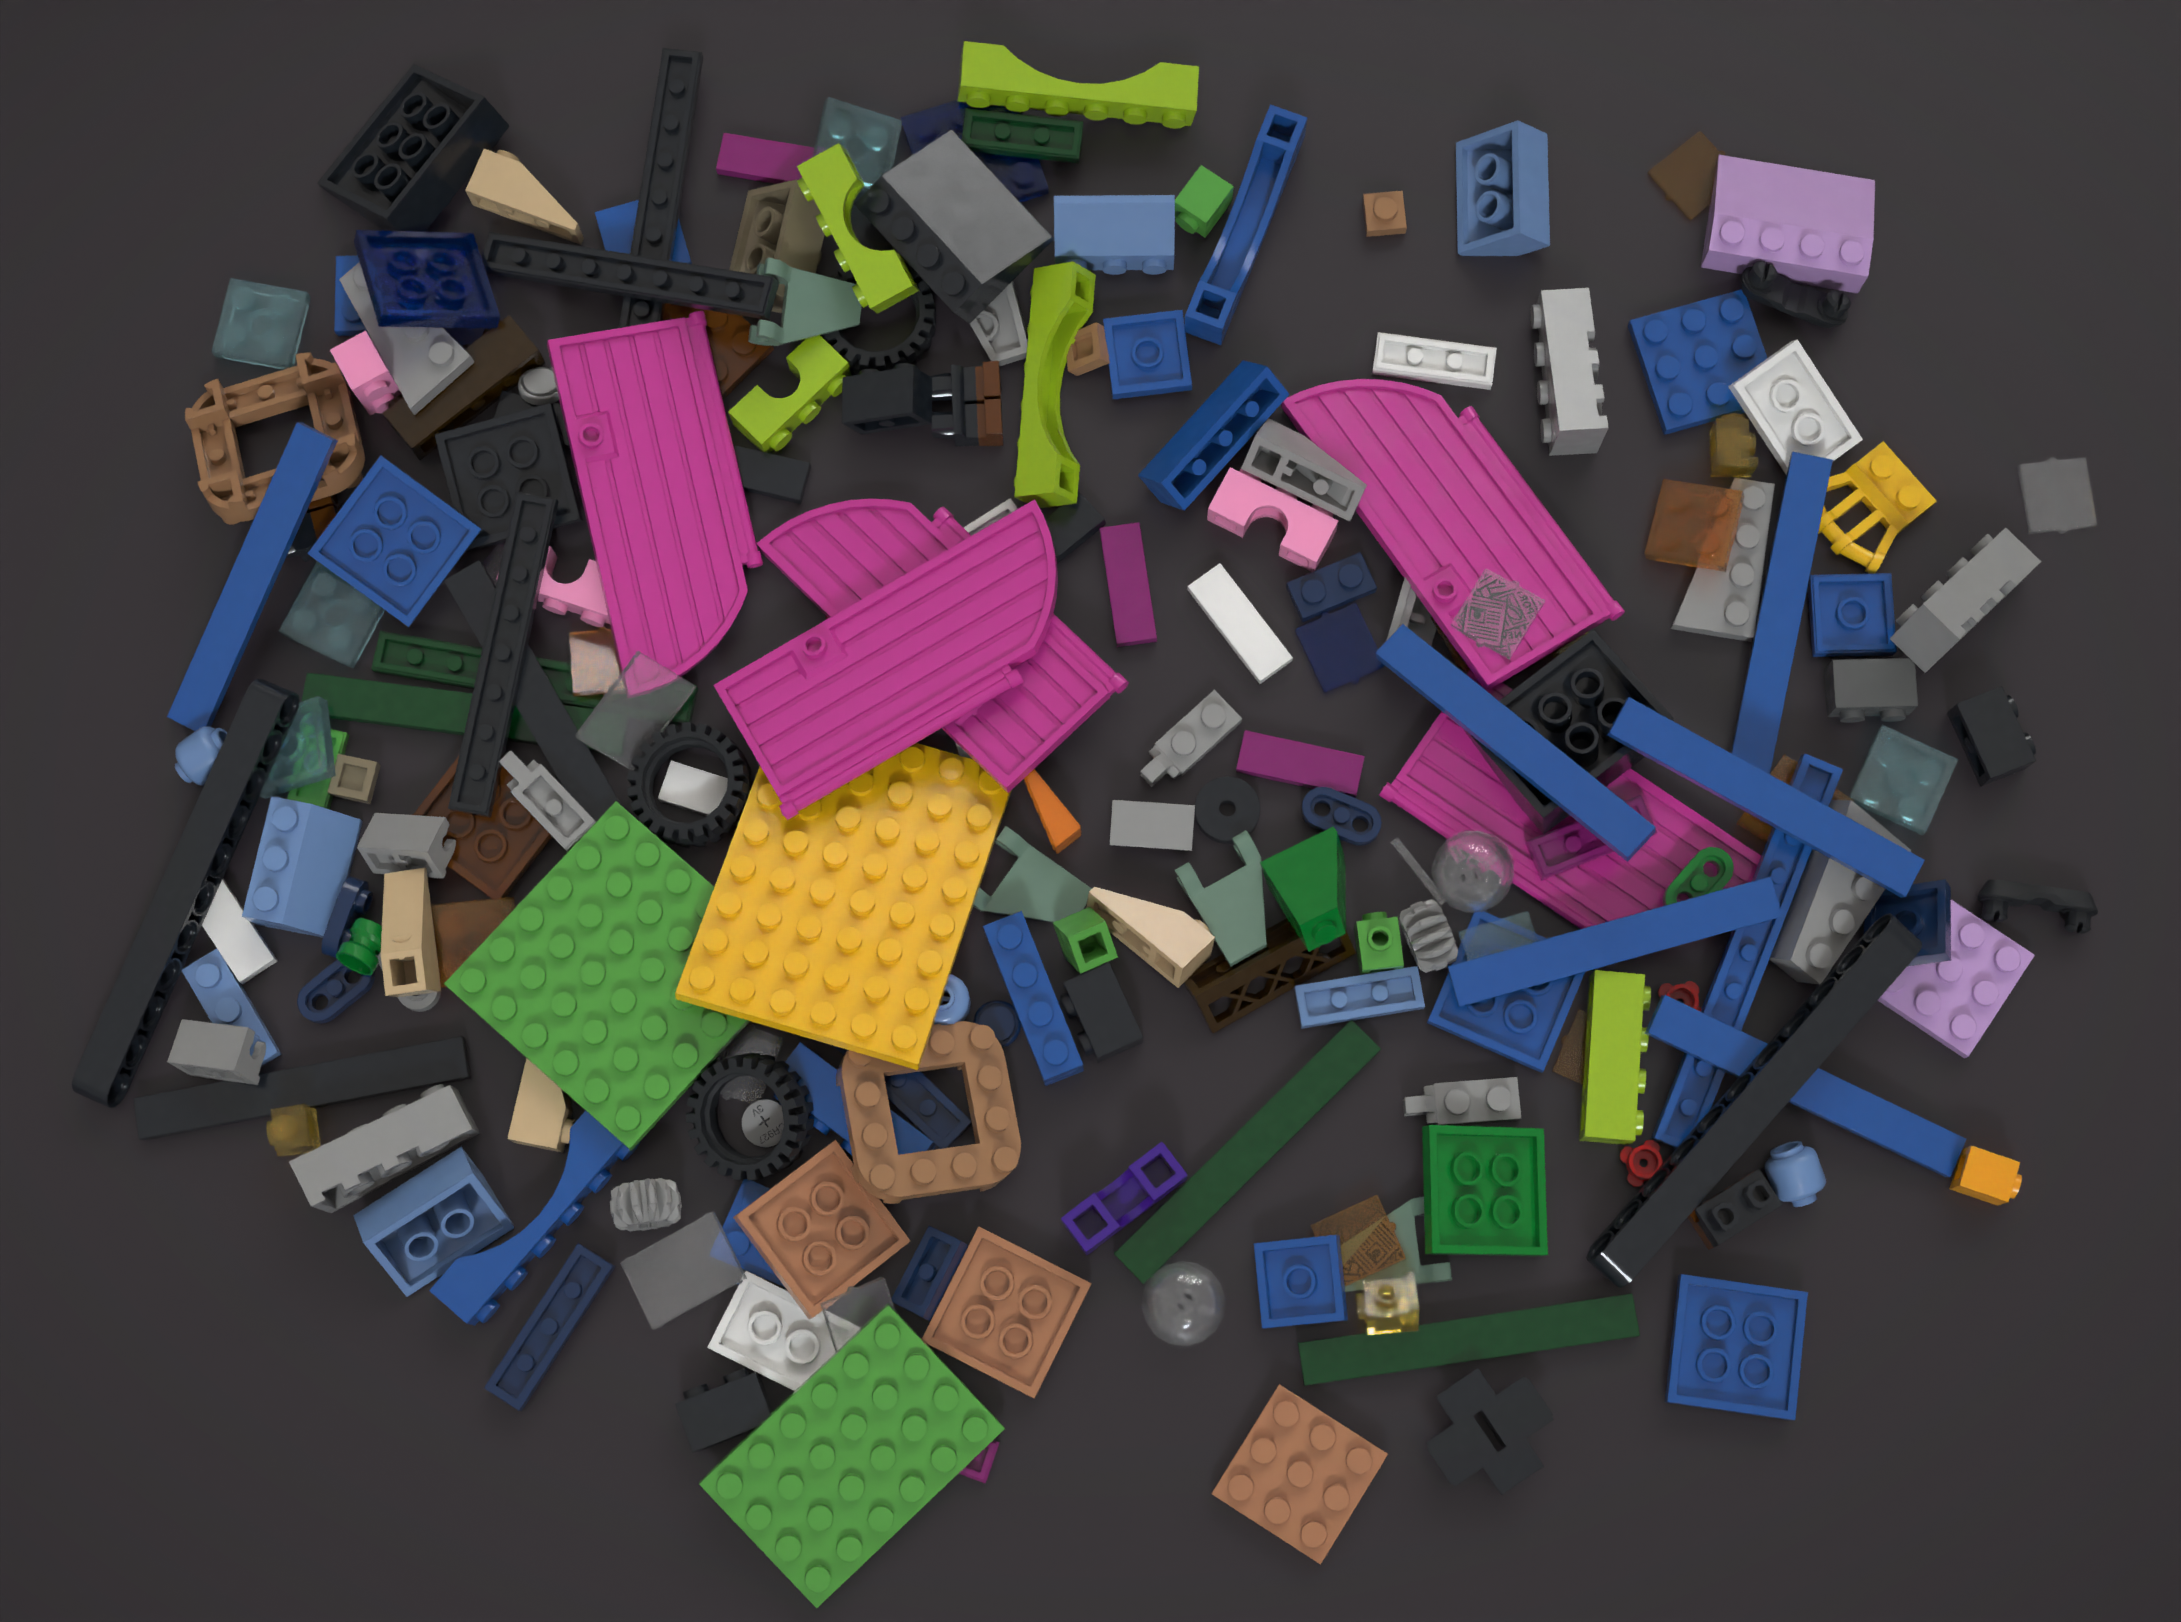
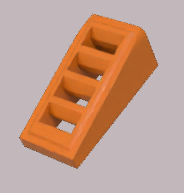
[1024,769,1081,854]

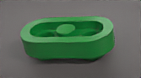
[1663,847,1734,906]

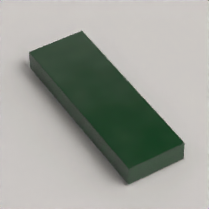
[962,108,1083,164]

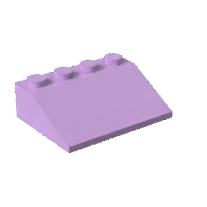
[1701,155,1875,293]

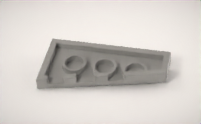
[339,254,475,415]
[970,281,1028,366]
[1671,478,1775,642]

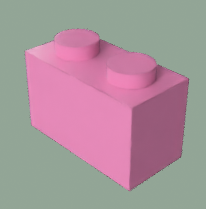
[330,331,402,416]

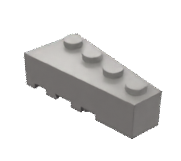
[1531,288,1608,456]
[1890,528,2041,673]
[1769,800,1911,985]
[289,1084,480,1213]

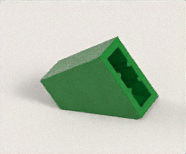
[1260,826,1346,952]

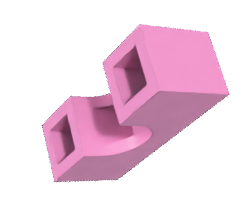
[1207,467,1338,572]
[496,546,610,627]

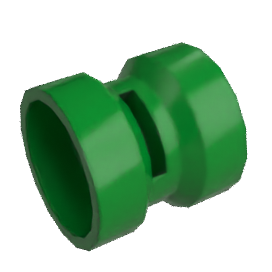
[336,918,382,975]

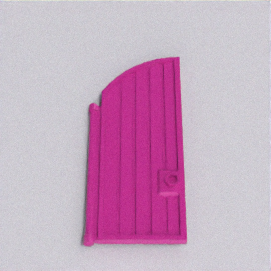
[547,311,763,697]
[1281,379,1625,691]
[714,499,1058,820]
[756,499,1129,793]
[1379,670,1761,929]

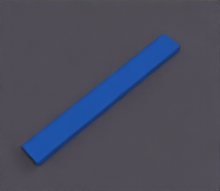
[167,422,338,731]
[1731,452,1833,774]
[1375,624,1656,862]
[1607,697,1925,898]
[1447,876,1783,1007]
[1645,995,1967,1177]

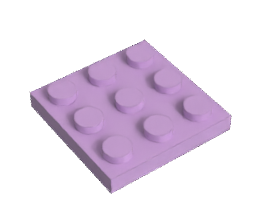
[1878,900,2035,1059]

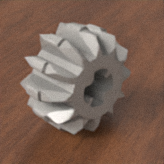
[1399,899,1458,973]
[610,1178,682,1232]

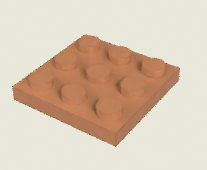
[733,1140,910,1319]
[922,1226,1092,1399]
[1211,1384,1388,1565]

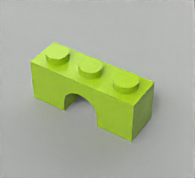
[728,335,852,453]

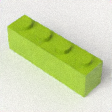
[1579,970,1651,1145]

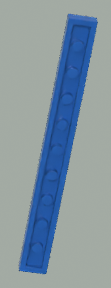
[1651,754,1843,1148]

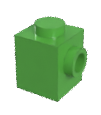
[1175,165,1234,238]
[1053,907,1118,974]
[1354,912,1404,975]

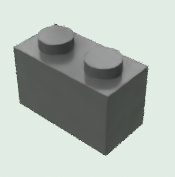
[1824,658,1918,723]

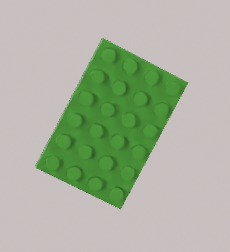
[699,1303,1005,1608]

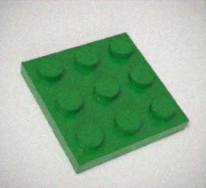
[1422,1125,1548,1256]

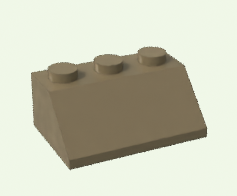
[729,179,825,313]

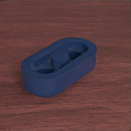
[1301,787,1382,846]
[321,876,373,958]
[297,959,375,1024]

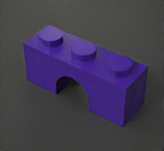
[1061,1142,1188,1255]

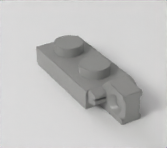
[1140,689,1242,787]
[499,751,596,852]
[1403,1077,1522,1126]

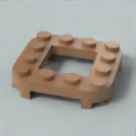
[185,352,365,525]
[836,1021,1021,1204]

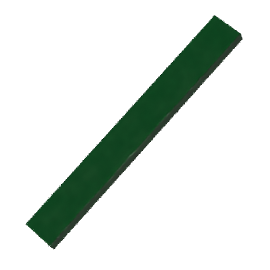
[371,630,698,726]
[300,673,629,756]
[1114,1020,1381,1285]
[1297,1294,1640,1386]

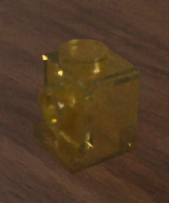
[1709,413,1758,477]
[266,1104,320,1157]
[1355,1272,1419,1335]

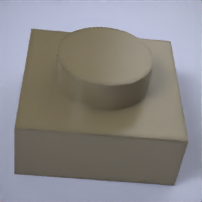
[327,754,381,804]

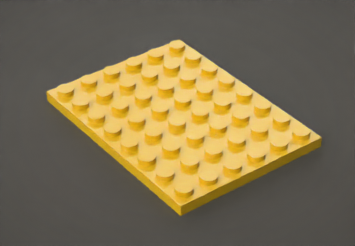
[675,743,1012,1070]

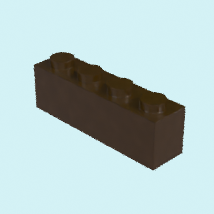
[383,315,545,460]

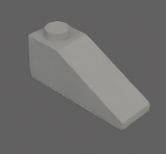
[1241,418,1367,521]

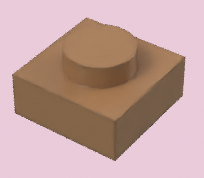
[1362,191,1407,237]
[1067,322,1110,376]

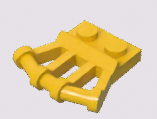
[1818,441,1937,574]

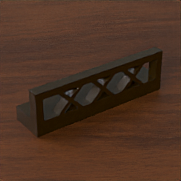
[1184,918,1356,1033]

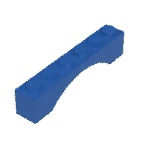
[1184,104,1307,345]
[429,1111,640,1326]

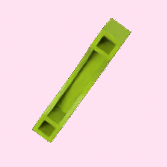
[957,41,1199,129]
[1014,261,1096,508]

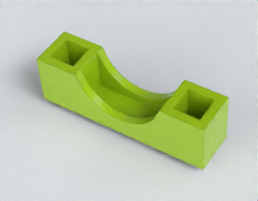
[797,143,920,313]

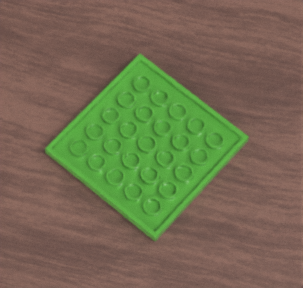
[444,801,750,1151]

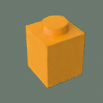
[1949,1145,2022,1206]

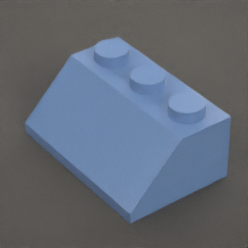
[1456,120,1550,256]
[1054,195,1175,275]
[242,796,363,937]
[353,1146,514,1297]

